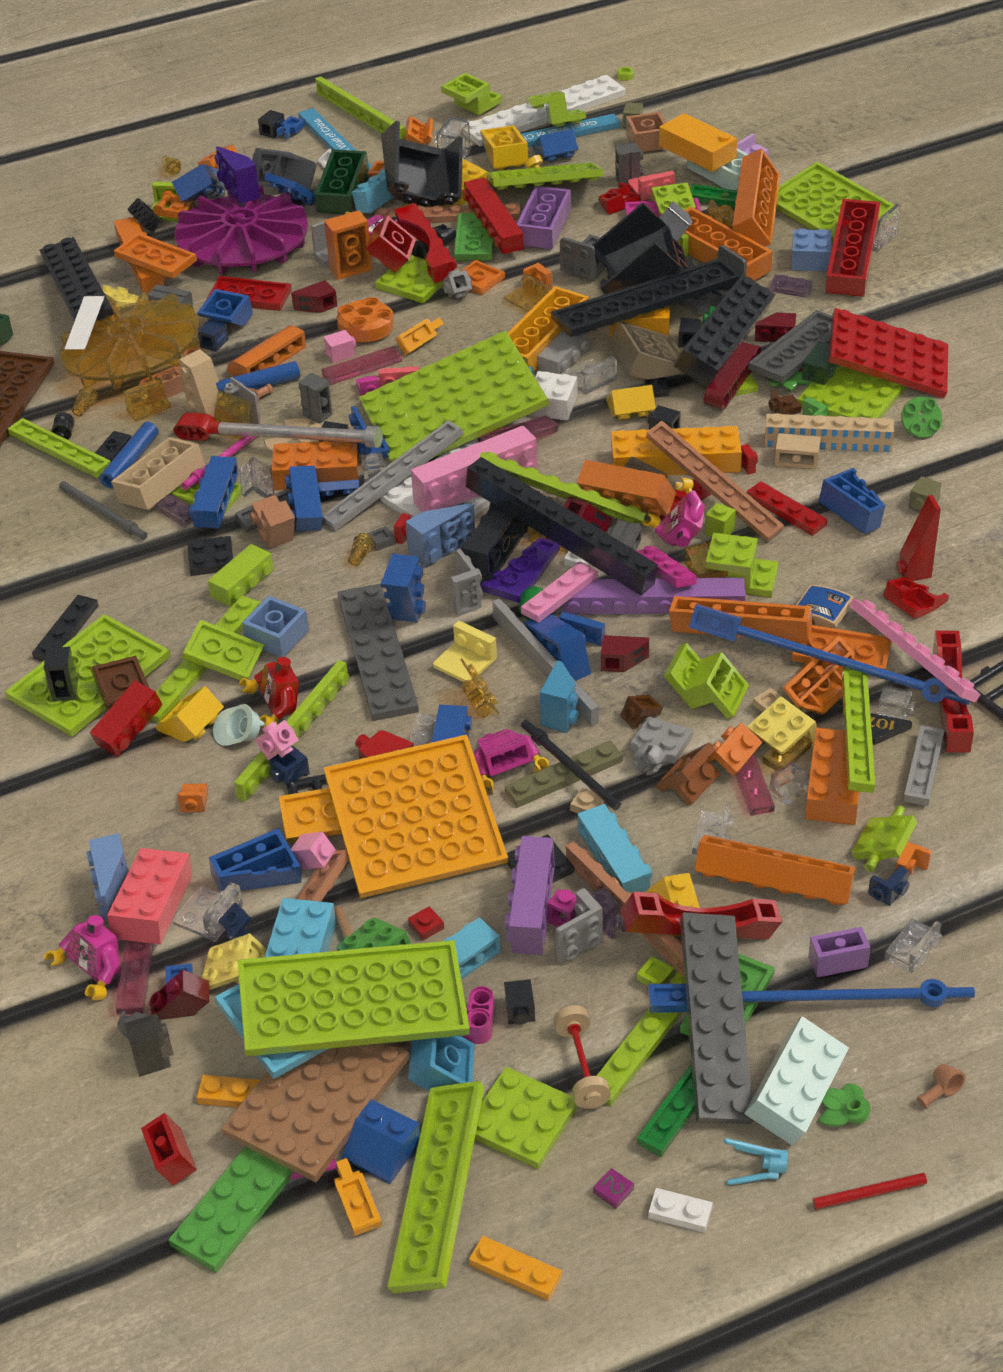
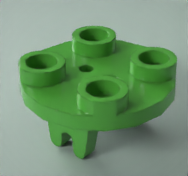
[901,397,942,438]

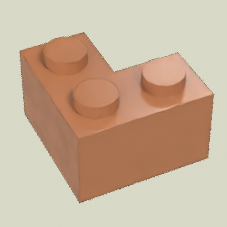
[249,495,295,549]

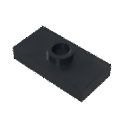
[644,377,669,397]
[95,431,132,461]

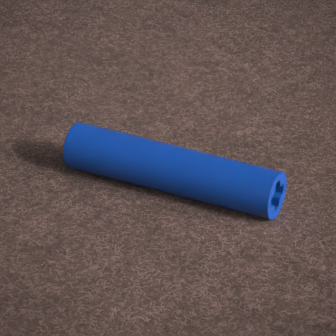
[216,361,300,398]
[99,422,159,488]

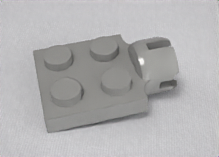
[630,717,693,775]

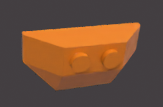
[782,635,855,715]

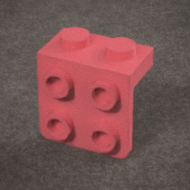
[628,171,675,201]

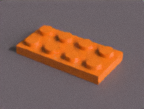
[114,233,197,279]
[791,625,892,670]

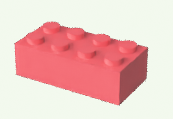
[107,848,192,945]

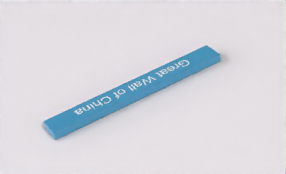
[298,108,372,178]
[483,114,620,150]

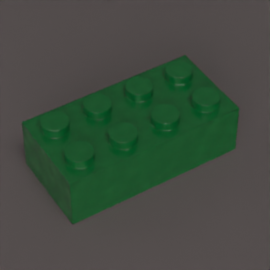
[315,149,369,214]

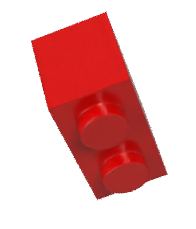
[141,1113,197,1185]

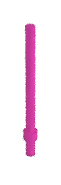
[181,436,256,490]

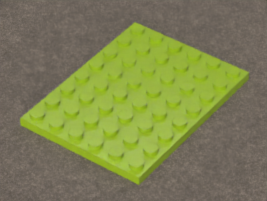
[359,330,550,462]

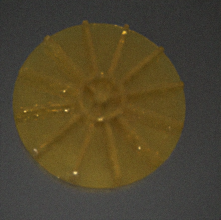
[60,292,200,389]

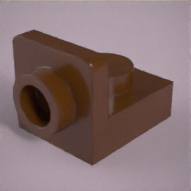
[768,390,802,415]
[620,694,663,728]

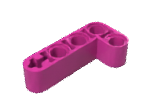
[462,986,495,1044]

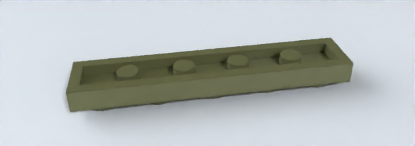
[505,740,623,808]

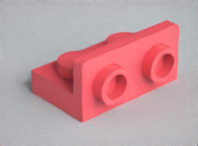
[378,366,419,387]

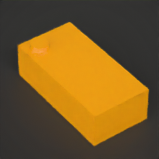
[659,113,738,172]

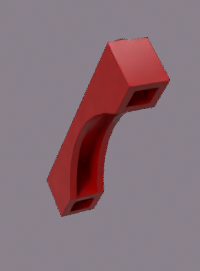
[394,203,457,283]
[933,630,974,753]
[621,892,782,940]

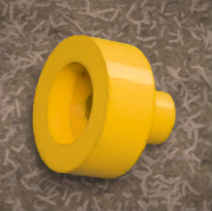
[524,155,543,168]

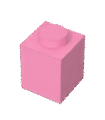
[324,330,356,363]
[291,832,336,870]

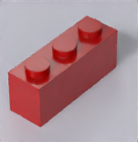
[89,680,163,757]

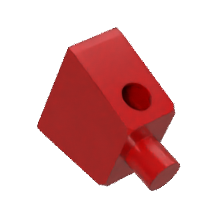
[355,730,414,759]

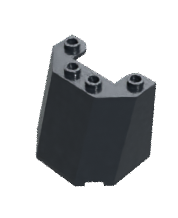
[381,121,463,207]
[592,203,689,294]

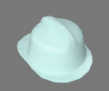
[213,704,265,746]

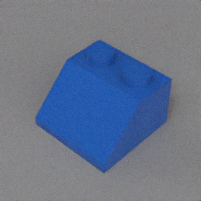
[532,129,578,162]
[197,289,253,326]
[342,1099,420,1184]

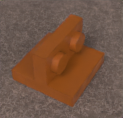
[656,742,720,806]

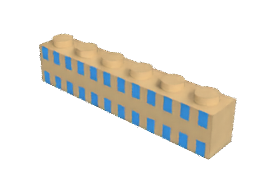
[765,413,894,452]

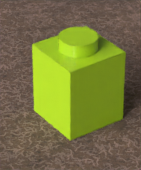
[705,502,736,537]

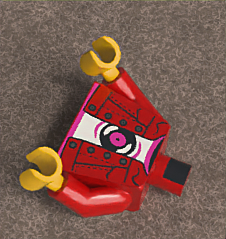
[239,657,299,729]

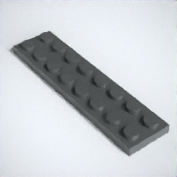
[337,584,419,721]
[680,913,754,1124]

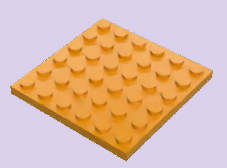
[324,735,508,899]

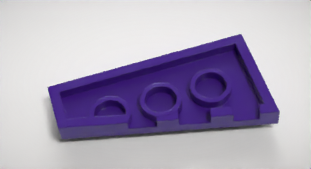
[481,537,560,603]

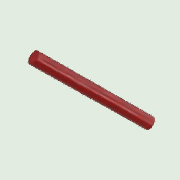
[812,1172,927,1210]

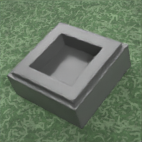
[366,526,396,551]

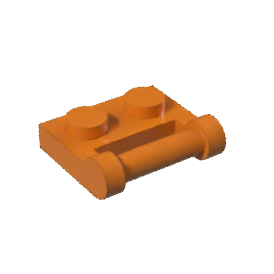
[153,190,195,219]

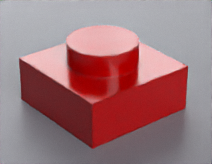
[741,444,758,475]
[394,513,411,544]
[408,906,444,941]

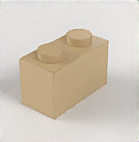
[775,433,821,469]

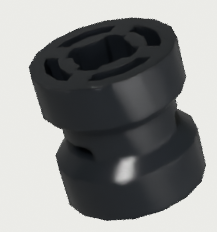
[51,412,75,440]

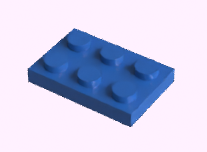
[264,173,316,206]

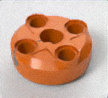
[337,297,394,342]

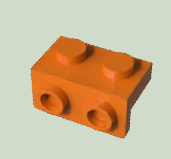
[404,115,434,145]
[708,722,762,776]

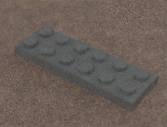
[748,310,832,383]

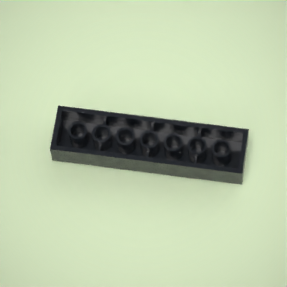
[674,274,776,387]

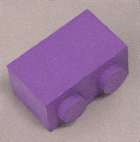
[808,927,870,977]

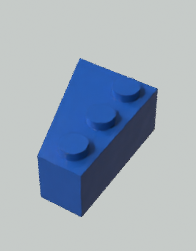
[172,164,226,202]
[819,468,885,534]
[380,554,426,623]
[524,614,591,681]
[209,828,302,893]

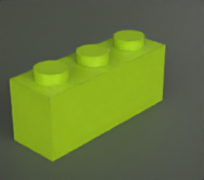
[208,544,274,607]

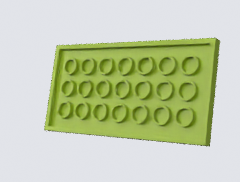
[238,940,470,1057]

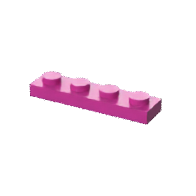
[636,546,697,588]

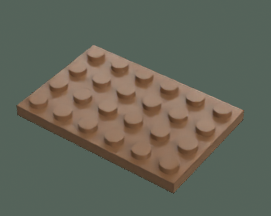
[221,1043,410,1183]

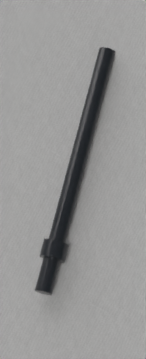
[521,720,621,811]

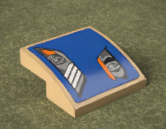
[796,585,854,628]

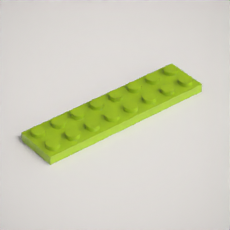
[388,1081,485,1294]

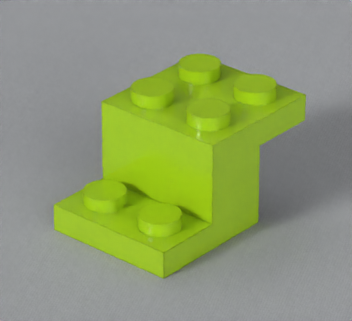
[441,73,503,115]
[526,91,586,127]
[705,533,779,598]
[664,643,749,719]

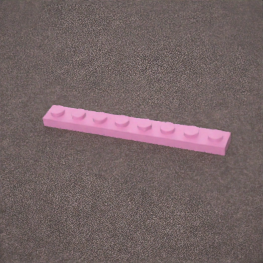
[849,598,981,702]

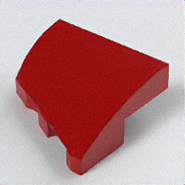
[598,182,641,215]
[883,577,949,619]

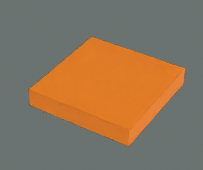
[455,260,505,295]

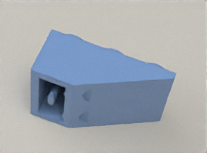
[406,503,475,568]
[86,833,128,926]

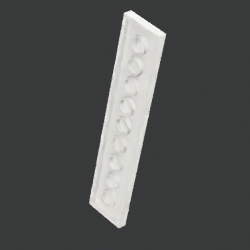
[462,75,626,146]

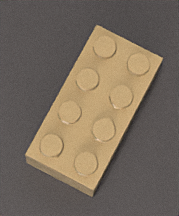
[111,437,205,510]

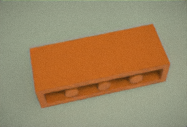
[227,325,306,376]

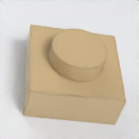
[753,688,786,712]
[570,788,604,813]

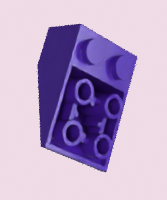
[214,146,260,204]

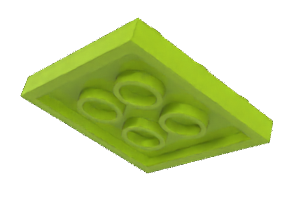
[375,255,444,304]
[475,1067,579,1170]

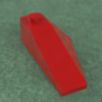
[896,495,941,581]

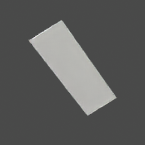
[64,296,104,349]

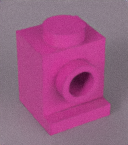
[548,889,576,927]

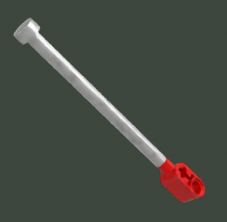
[173,413,383,448]

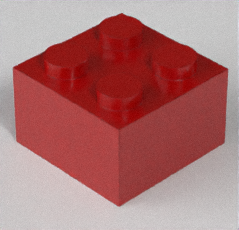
[366,215,416,273]

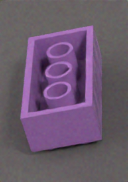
[517,186,571,249]
[505,836,555,955]

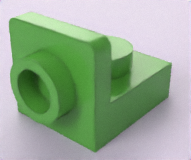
[802,396,828,416]

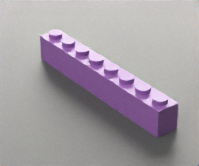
[562,578,745,615]

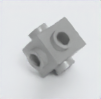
[443,270,472,299]

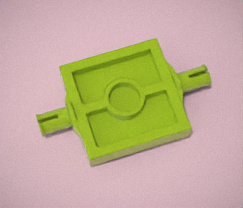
[851,805,918,872]

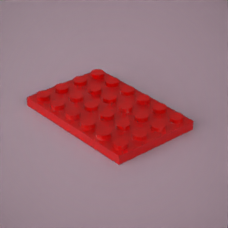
[828,308,948,398]

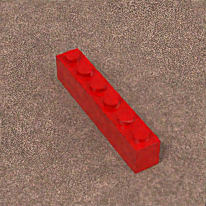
[462,177,524,254]

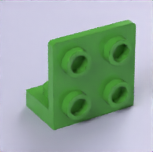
[336,917,411,951]

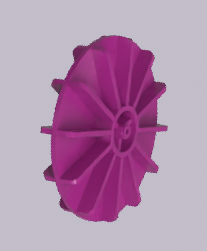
[174,186,308,274]

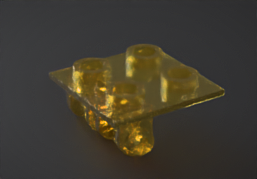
[504,274,552,312]
[214,390,251,440]
[460,658,500,717]

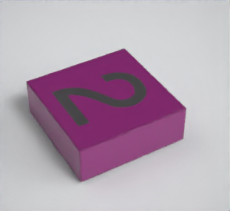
[593,1168,634,1209]

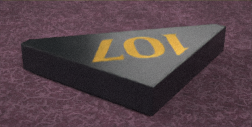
[870,713,912,745]

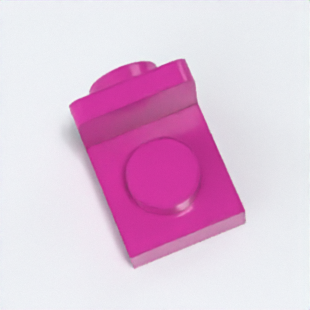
[356,376,380,396]

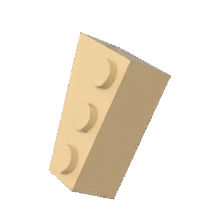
[179,349,229,422]

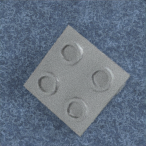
[224,377,261,424]

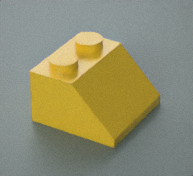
[606,385,656,420]
[155,686,224,742]
[645,873,700,937]

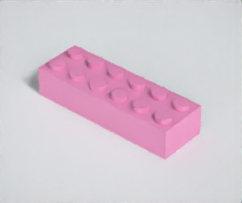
[411,426,538,512]

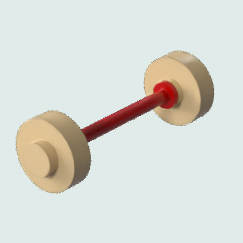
[554,1005,611,1109]

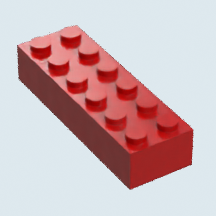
[825,198,881,297]

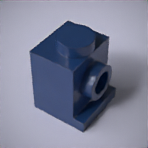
[269,745,310,785]

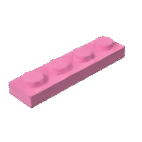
[521,561,598,623]

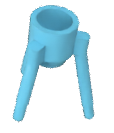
[724,1138,788,1185]

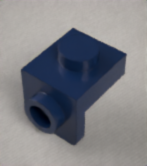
[868,866,910,906]
[218,902,255,940]

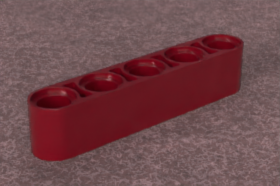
[703,342,762,410]

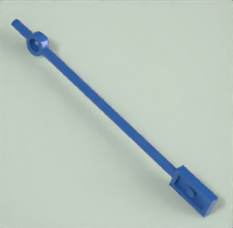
[689,604,970,705]
[648,979,975,1013]

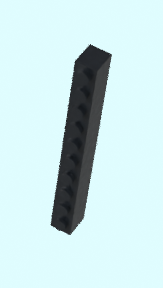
[465,457,659,596]

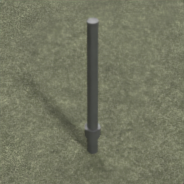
[59,481,147,540]

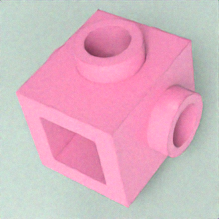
[255,720,298,760]

